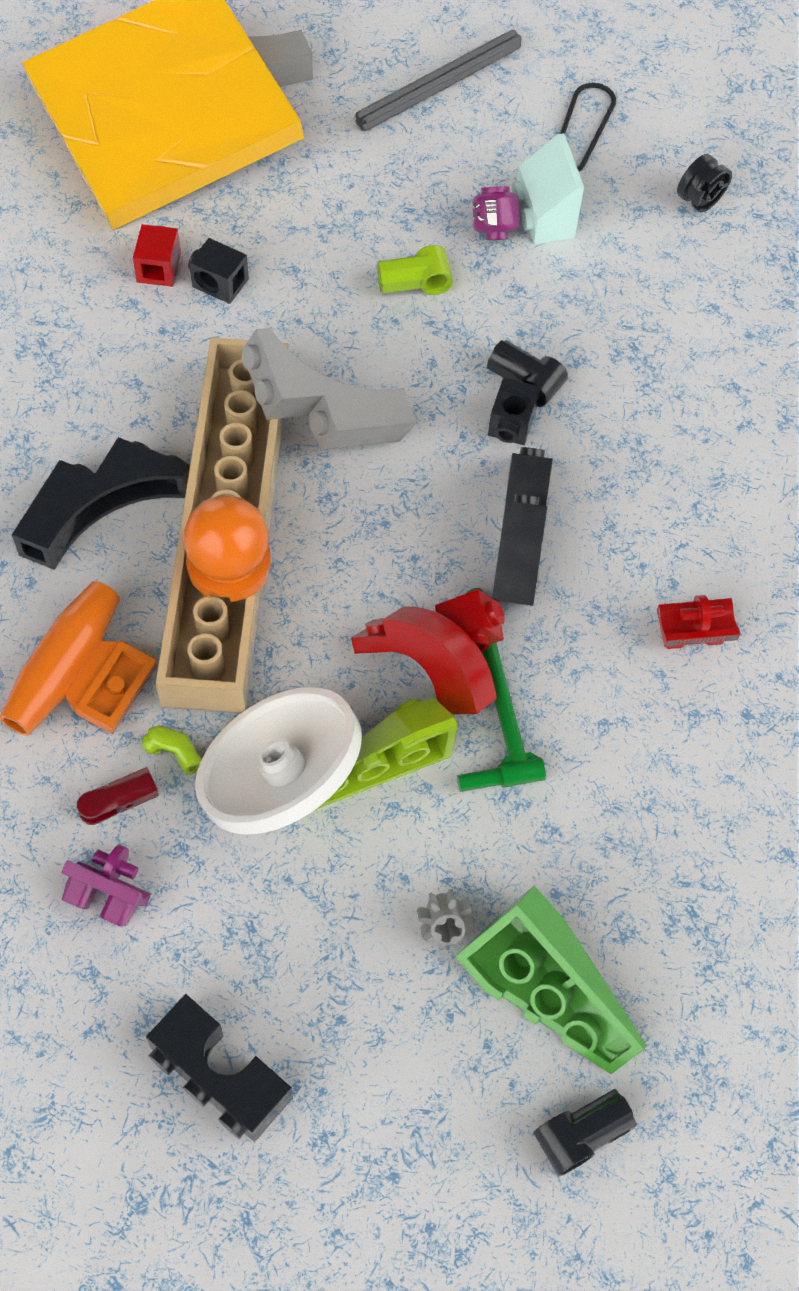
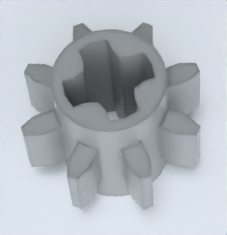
[417,889,475,949]

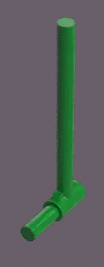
[457,588,546,792]

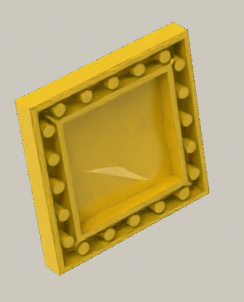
[22,0,304,230]

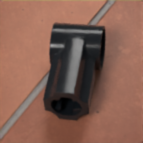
[487,340,568,407]
[533,1089,637,1177]

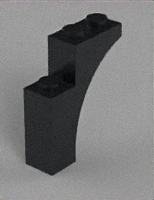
[12,437,190,570]
[492,447,553,606]

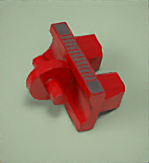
[657,595,740,649]

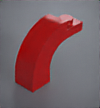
[351,606,497,715]

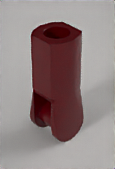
[77,767,159,825]

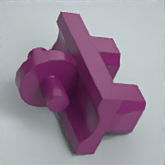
[61,844,152,926]

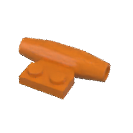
[0,581,157,736]

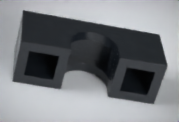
[146,994,293,1143]

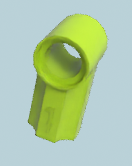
[377,245,453,295]

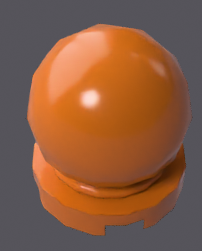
[183,495,271,601]

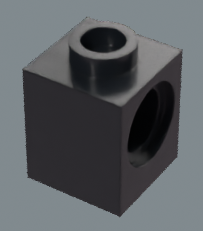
[188,238,249,304]
[488,377,540,446]

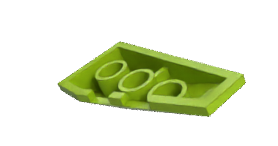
[315,697,458,810]

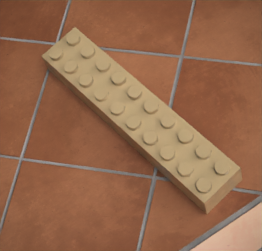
[156,337,288,713]

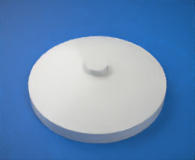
[195,687,362,834]

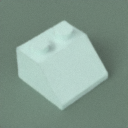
[512,133,584,244]

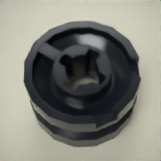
[677,153,732,213]

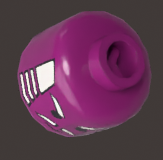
[472,186,520,240]

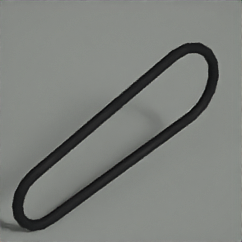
[560,82,616,172]

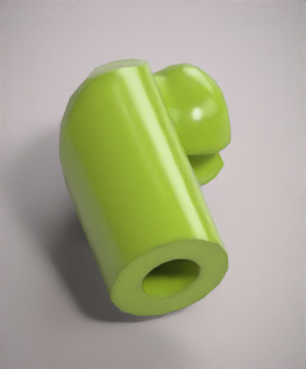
[142,725,201,775]

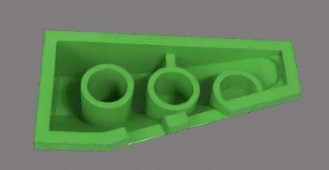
[455,885,647,1074]

